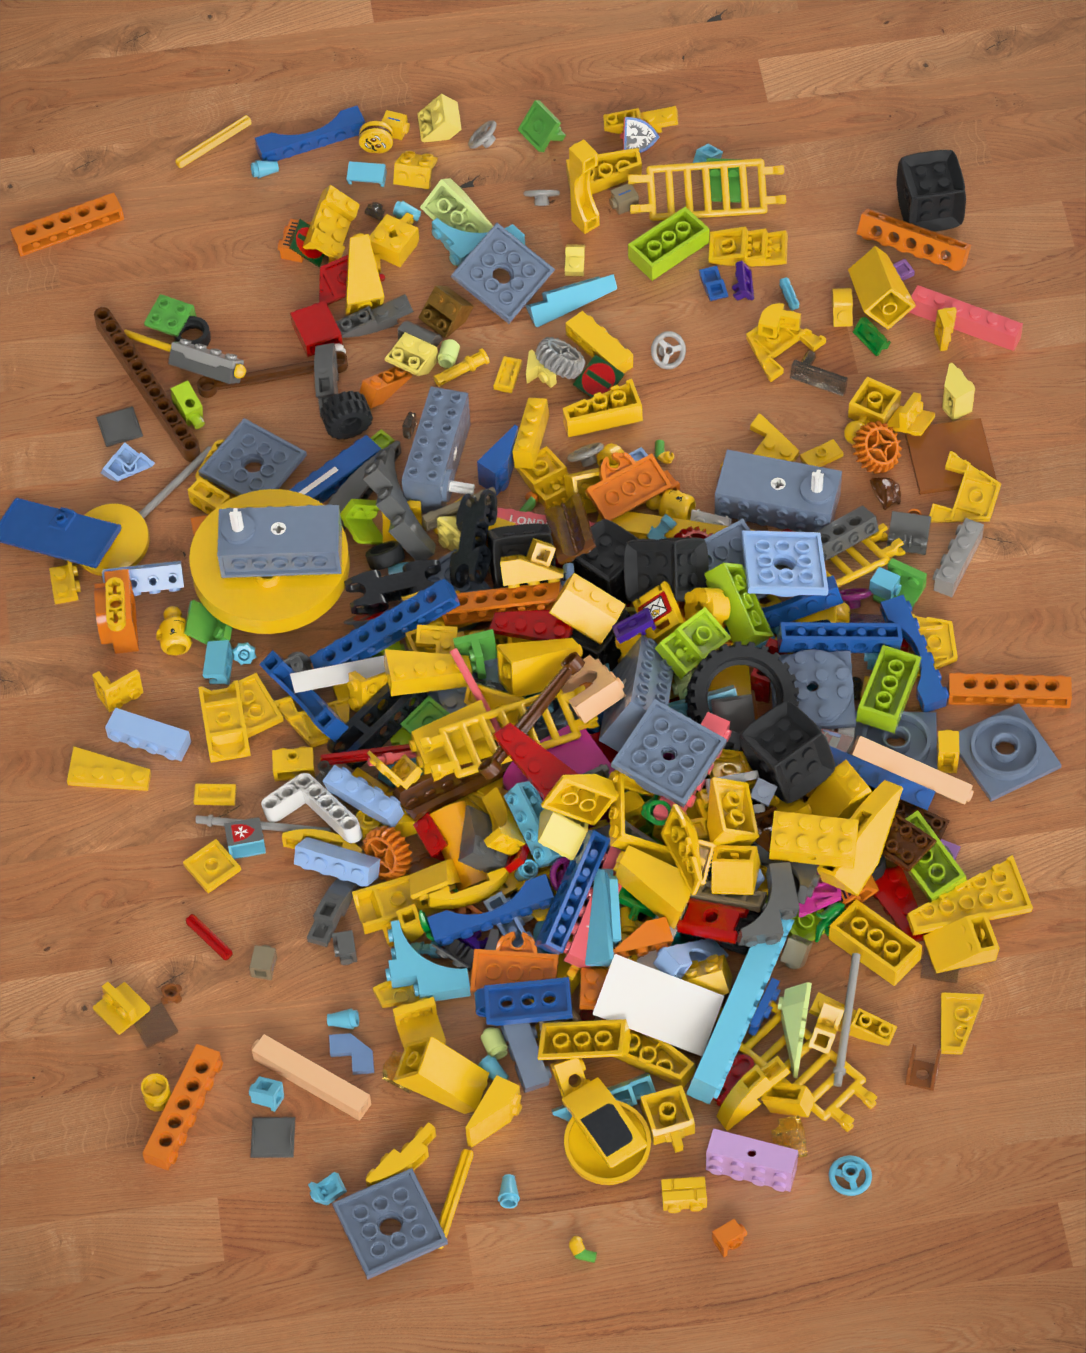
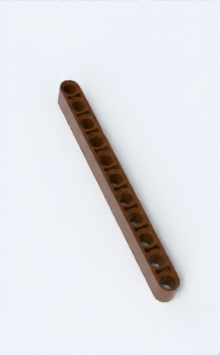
[94,307,201,462]

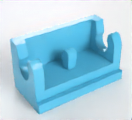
[346,161,387,187]
[203,640,234,685]

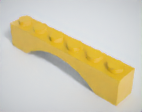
[569,140,600,234]

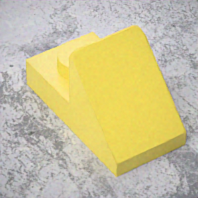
[565,244,585,276]
[526,350,557,388]

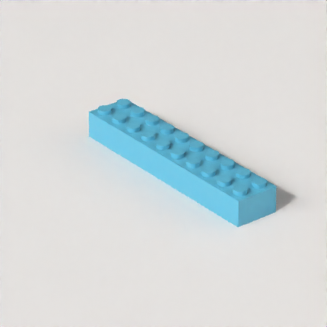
[686,918,794,1105]

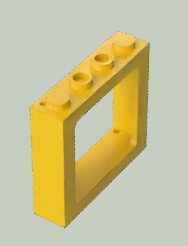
[608,769,676,866]

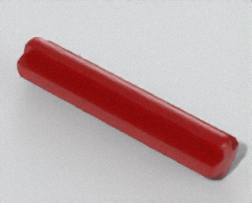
[186,914,233,960]

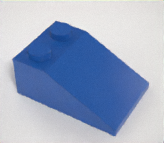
[477,425,518,496]

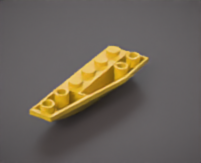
[817,780,903,896]

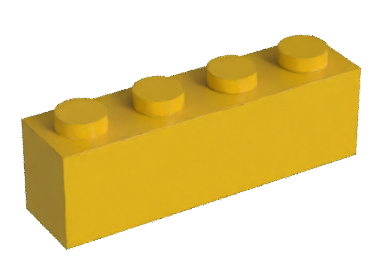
[565,311,633,373]
[512,398,550,469]

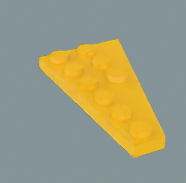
[907,855,1033,935]

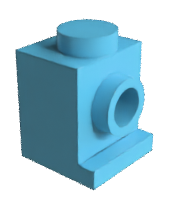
[249,1076,284,1112]

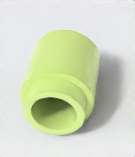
[437,339,460,368]
[480,1027,508,1060]

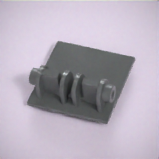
[887,511,931,555]
[431,939,474,972]

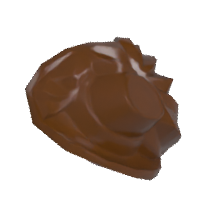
[870,478,901,510]

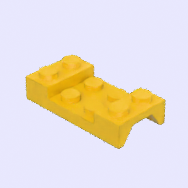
[303,185,360,263]
[198,680,251,763]
[352,875,444,934]

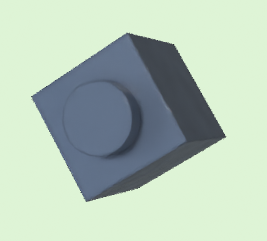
[751,778,777,807]

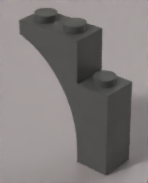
[750,841,821,904]
[737,862,800,947]

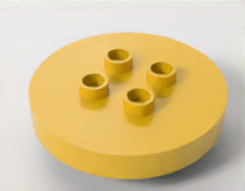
[189,489,350,634]

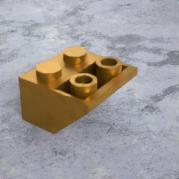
[418,286,474,338]

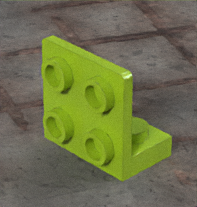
[340,499,383,545]

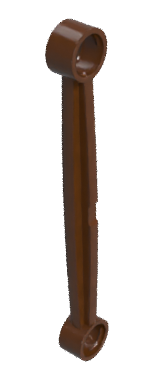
[197,351,348,398]
[478,652,585,780]

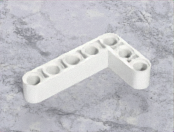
[261,773,362,843]

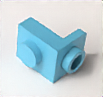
[308,1172,347,1206]

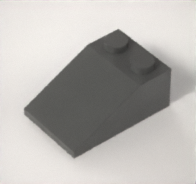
[458,805,508,873]

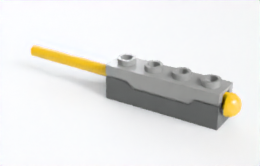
[124,329,246,384]

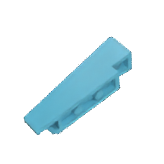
[526,274,617,327]
[585,868,621,967]
[552,1073,656,1122]

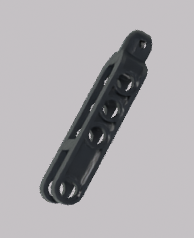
[327,682,428,770]

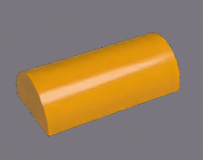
[430,801,487,892]

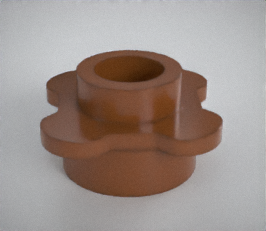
[161,983,182,1004]

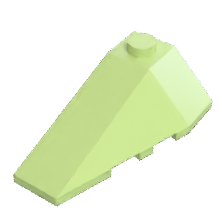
[420,178,493,233]
[778,982,812,1078]

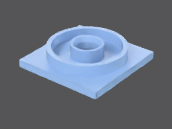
[741,530,828,597]

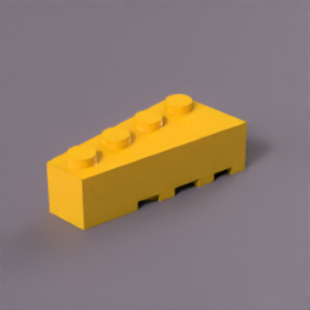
[566,148,642,195]
[562,379,643,438]
[384,649,472,696]
[613,1030,696,1088]

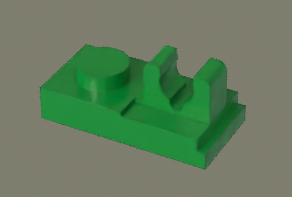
[853,317,891,356]

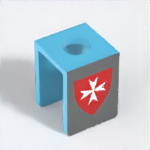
[224,817,266,859]

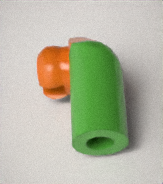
[519,491,539,512]

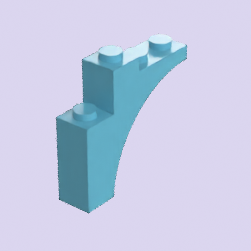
[431,218,525,267]
[385,920,471,1001]

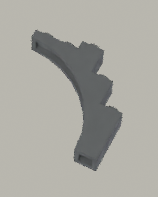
[363,446,436,561]

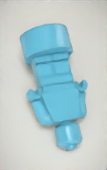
[647,514,677,540]
[410,942,442,959]

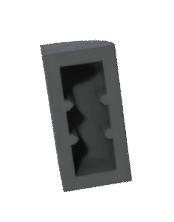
[397,321,442,347]

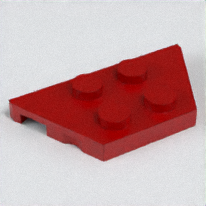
[319,255,385,305]

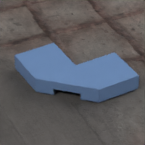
[329,1033,374,1075]

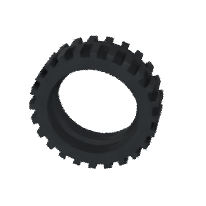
[685,641,799,753]

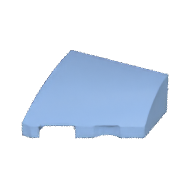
[101,442,155,482]

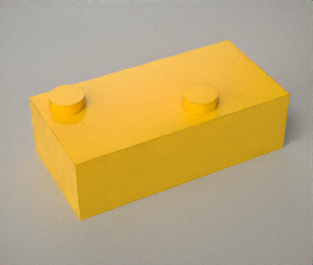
[829,899,922,986]

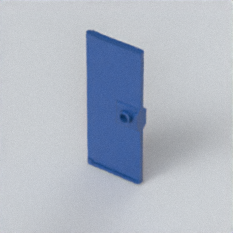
[0,498,122,568]

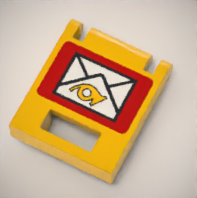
[633,581,684,643]

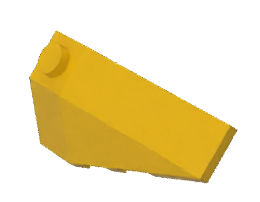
[661,804,702,895]

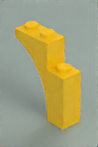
[482,786,526,856]

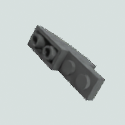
[336,294,414,338]
[314,343,339,417]
[307,878,358,947]

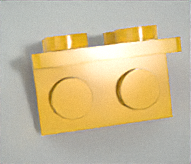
[887,392,935,436]
[93,981,151,1035]

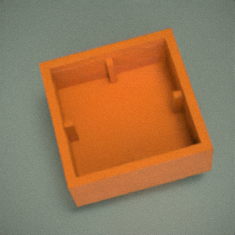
[94,569,139,654]

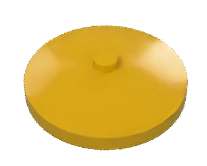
[80,504,150,576]
[564,1100,651,1185]

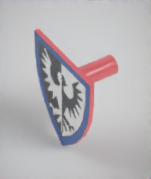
[620,117,659,153]

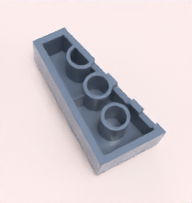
[501,1004,552,1093]

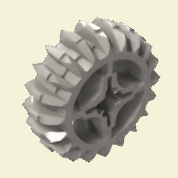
[535,337,586,379]

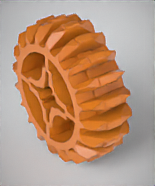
[852,421,902,474]
[362,825,413,881]

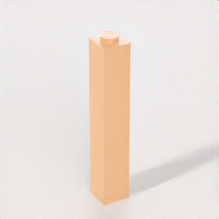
[849,735,974,804]
[252,1034,371,1121]

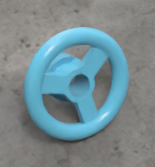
[828,1155,872,1196]

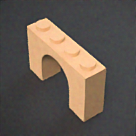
[562,655,626,723]

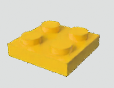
[183,839,241,893]

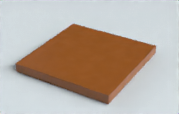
[905,418,997,495]

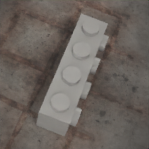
[933,518,984,597]

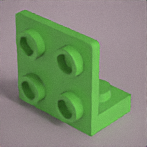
[706,158,741,202]
[144,294,197,337]
[873,558,927,608]
[184,600,232,645]

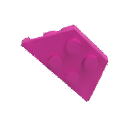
[799,865,841,917]

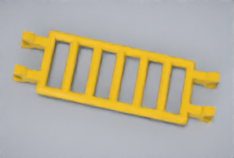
[628,158,786,221]
[760,523,905,608]
[420,685,599,781]
[716,1001,877,1132]

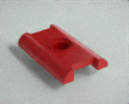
[677,898,749,944]

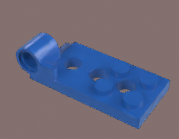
[474,977,573,1026]

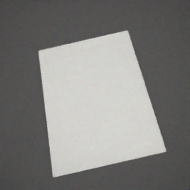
[593,954,724,1056]

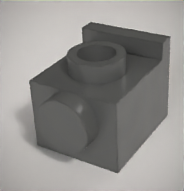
[332,930,357,965]

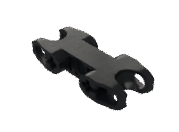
[449,489,498,588]
[344,560,441,614]

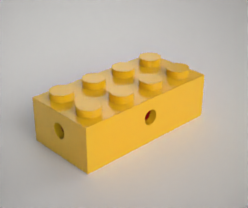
[769,811,859,869]

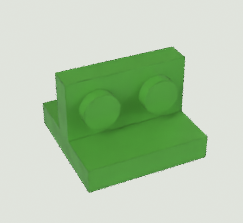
[518,100,566,152]
[453,629,497,680]
[401,696,450,734]

